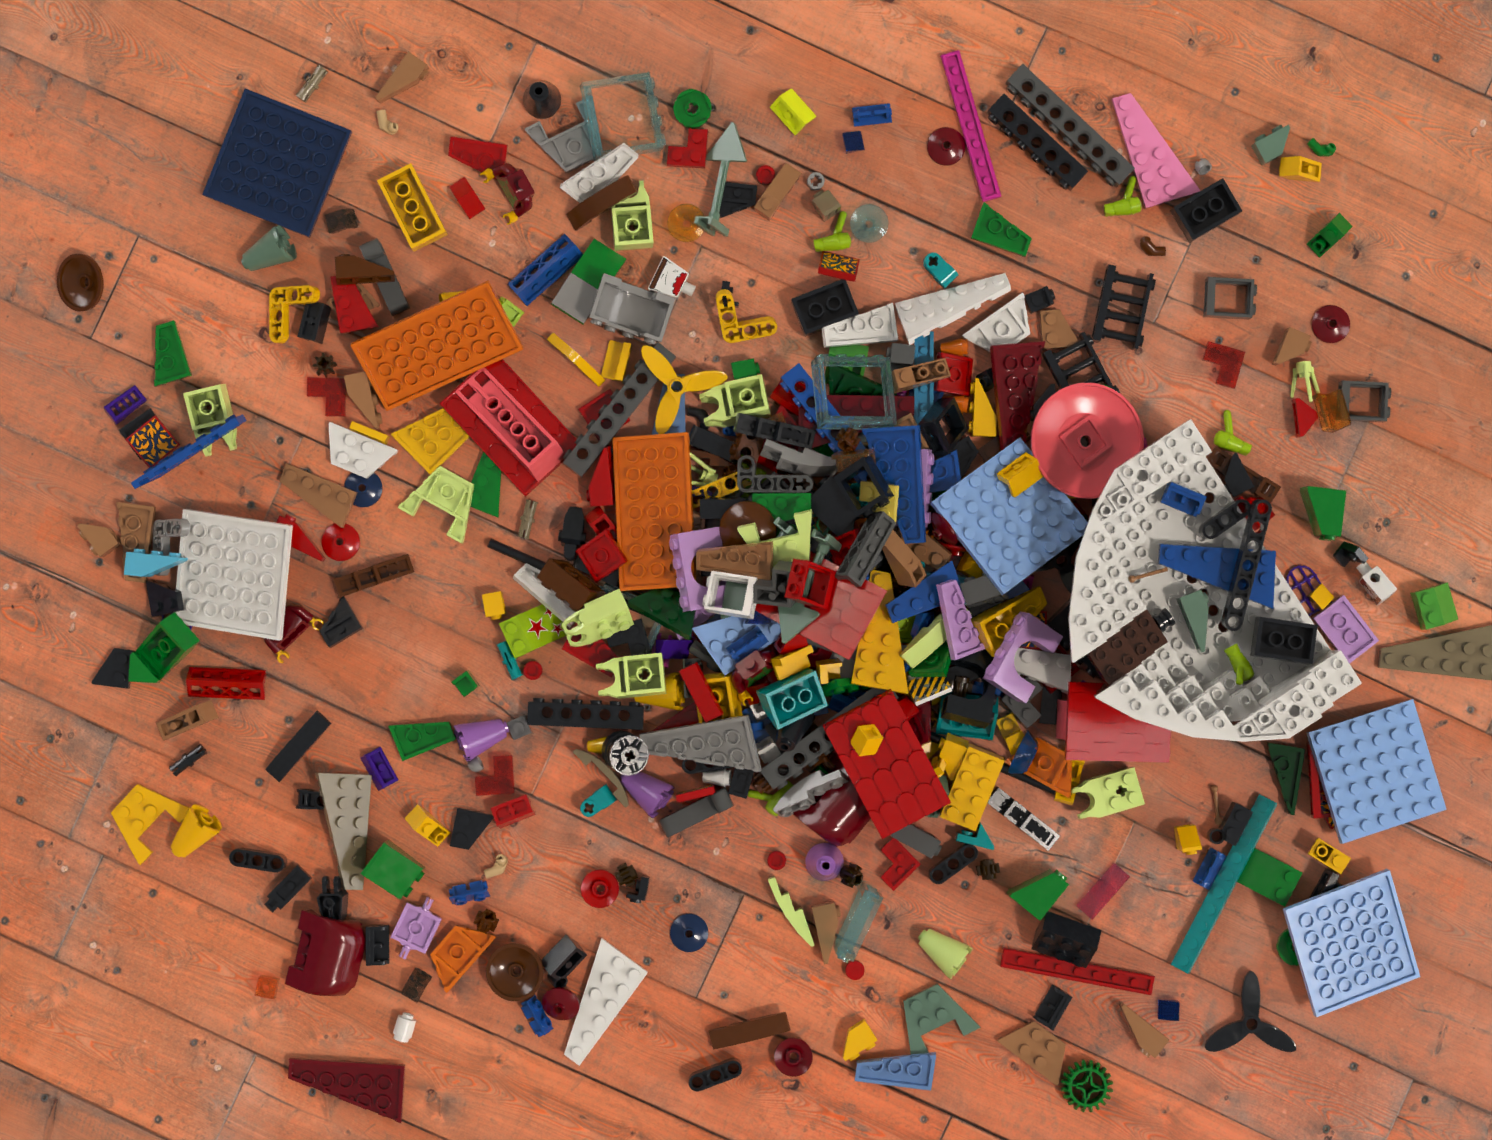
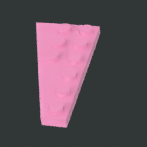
[1112,93,1200,209]

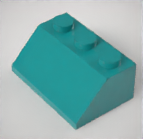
[756,668,828,730]
[936,692,999,740]

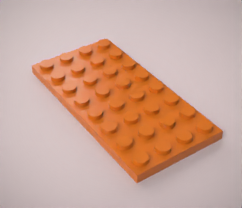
[350,280,524,411]
[613,432,696,591]

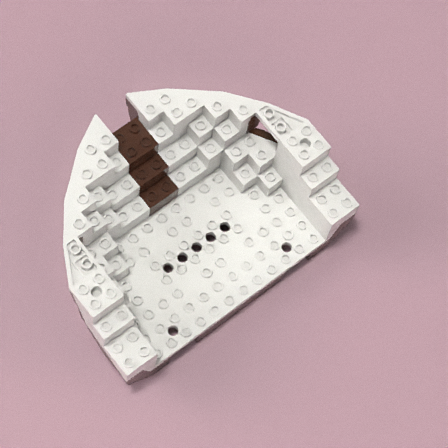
[1068,419,1362,742]

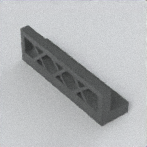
[835,511,897,587]

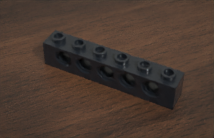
[987,94,1088,191]
[527,698,644,730]

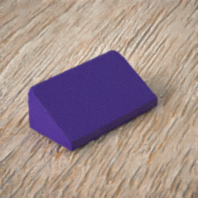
[656,640,694,659]
[361,747,398,791]

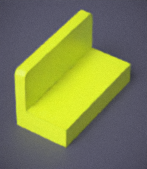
[770,89,816,135]

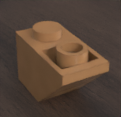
[77,523,121,557]

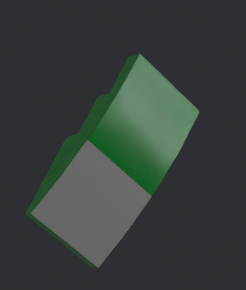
[551,239,626,325]

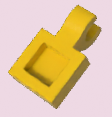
[931,755,946,778]

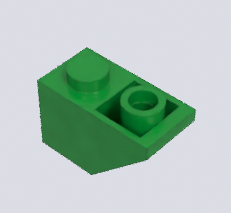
[1307,213,1353,258]

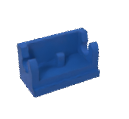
[1160,482,1207,517]

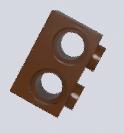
[729,432,764,466]

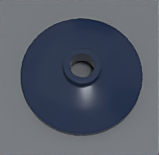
[344,473,383,507]
[670,914,708,952]

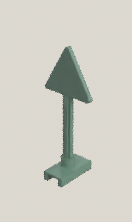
[694,122,747,237]
[720,517,798,619]
[778,529,842,644]

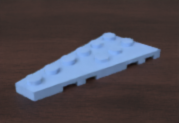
[692,612,781,675]

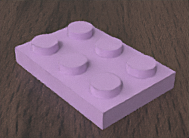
[1312,595,1379,664]

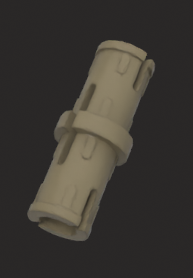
[296,65,328,103]
[517,499,538,539]

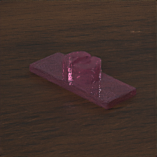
[1076,863,1130,920]

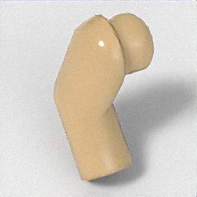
[376,110,398,135]
[484,854,508,879]

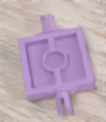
[390,897,442,959]

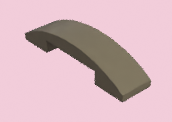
[573,749,629,808]

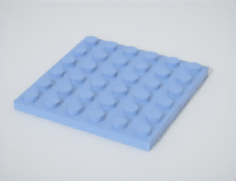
[930,438,1088,596]
[1306,699,1447,844]
[1283,869,1420,1017]

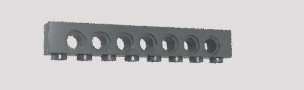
[1006,64,1135,187]
[563,342,676,478]
[761,688,899,790]

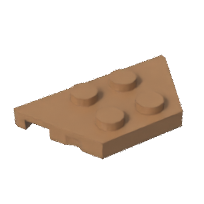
[997,1021,1066,1086]

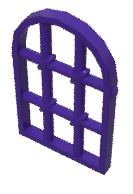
[1286,565,1333,616]

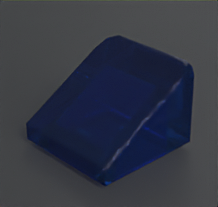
[842,131,865,154]
[744,611,771,624]
[1158,1000,1180,1021]

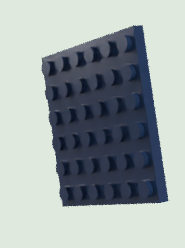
[202,89,352,238]

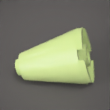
[918,929,973,979]

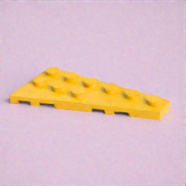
[391,408,470,475]
[851,570,909,695]

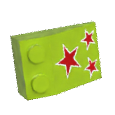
[499,604,567,659]

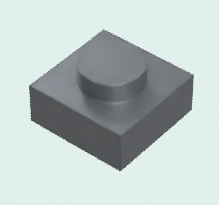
[507,715,532,740]

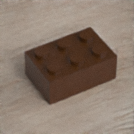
[537,558,608,612]

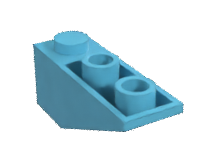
[124,548,188,577]

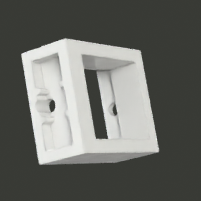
[702,571,758,619]

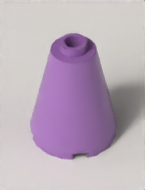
[453,719,509,762]
[620,771,675,818]
[805,842,844,881]

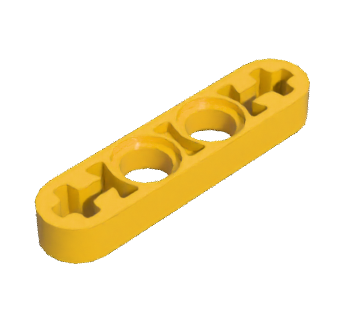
[692,467,757,508]

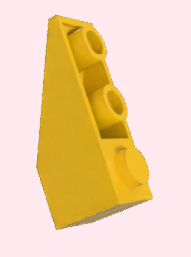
[968,378,997,438]

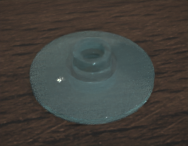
[850,204,889,243]

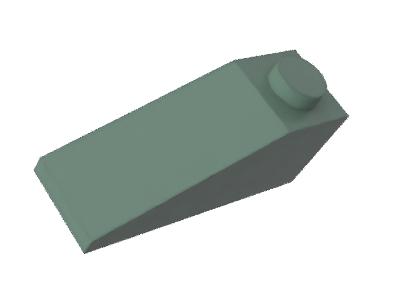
[1177,590,1209,653]

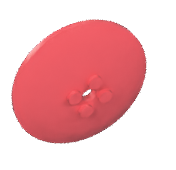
[1031,383,1144,499]

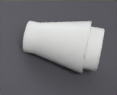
[702,769,731,787]

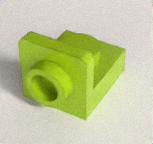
[499,297,524,327]

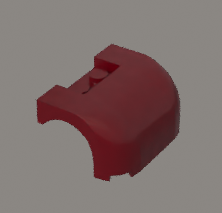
[793,752,871,847]
[285,909,366,996]

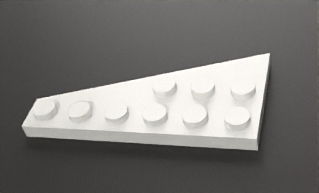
[895,273,1011,345]
[564,938,648,1066]

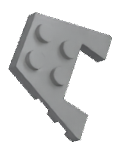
[524,96,601,173]

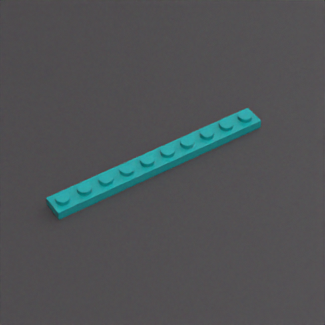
[1171,794,1277,974]

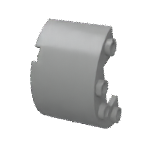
[589,273,675,345]

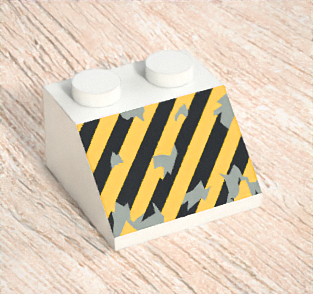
[906,675,952,706]

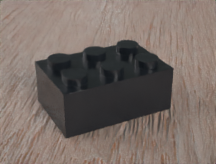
[1170,178,1242,243]
[791,279,859,337]
[1250,617,1318,664]
[1031,911,1102,968]

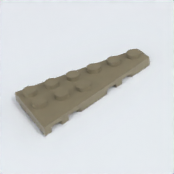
[1378,625,1492,680]
[315,772,372,890]

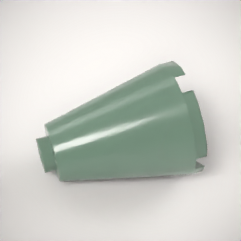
[241,225,297,271]

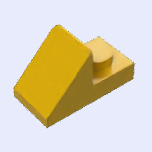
[996,713,1024,755]

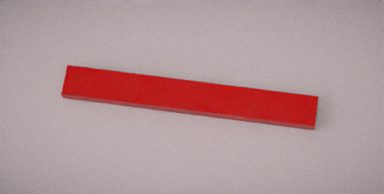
[1000,947,1155,995]

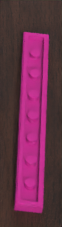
[940,50,1001,202]

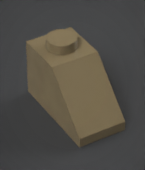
[812,190,841,222]

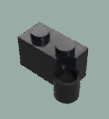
[1207,802,1253,846]
[541,934,587,988]

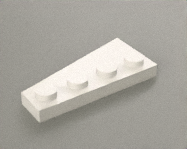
[560,143,639,203]

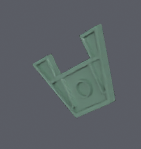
[903,983,981,1054]

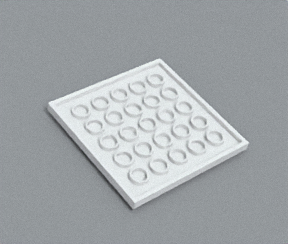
[175,509,293,641]

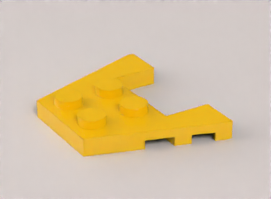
[111,784,190,865]

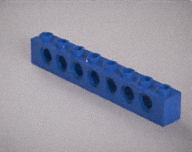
[780,363,876,484]

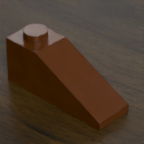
[335,254,395,285]

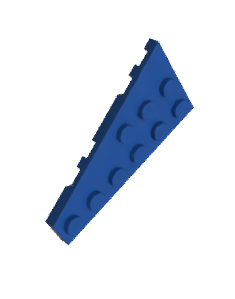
[131,414,247,489]

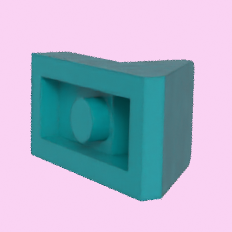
[955,822,994,850]

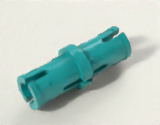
[496,641,523,680]

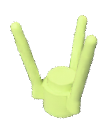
[1290,361,1322,402]
[690,452,718,488]

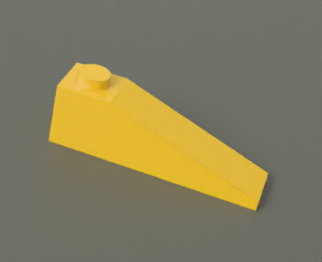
[971,586,1047,657]

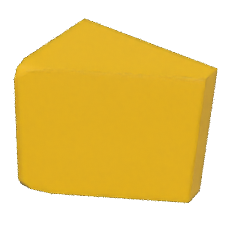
[1308,583,1335,610]

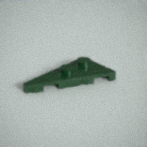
[1267,742,1305,815]

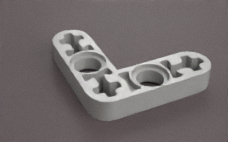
[153,519,190,576]

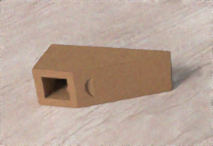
[886,358,951,394]
[344,371,382,429]
[882,530,927,588]

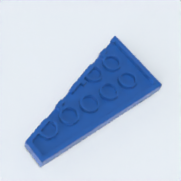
[862,425,926,544]
[1158,544,1276,609]

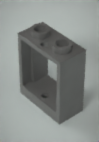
[1203,277,1257,320]
[1337,380,1391,423]
[890,824,942,859]

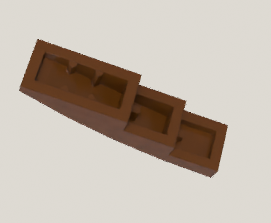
[333,554,414,598]
[709,1012,791,1050]

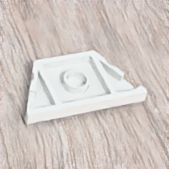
[962,293,1030,352]
[329,422,398,479]

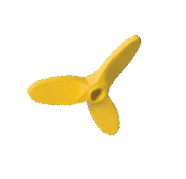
[641,345,728,434]

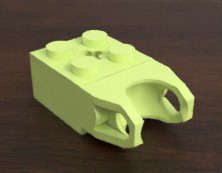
[611,180,654,251]
[699,374,771,428]
[183,384,237,457]
[562,589,634,647]
[596,653,667,699]
[1071,767,1145,819]

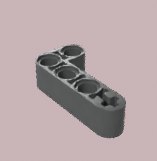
[359,238,410,316]
[737,455,814,493]
[659,787,734,838]

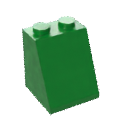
[1300,486,1346,541]
[360,840,425,899]
[1006,869,1069,921]

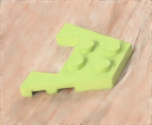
[398,466,475,544]
[737,509,812,567]

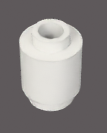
[393,1012,416,1043]

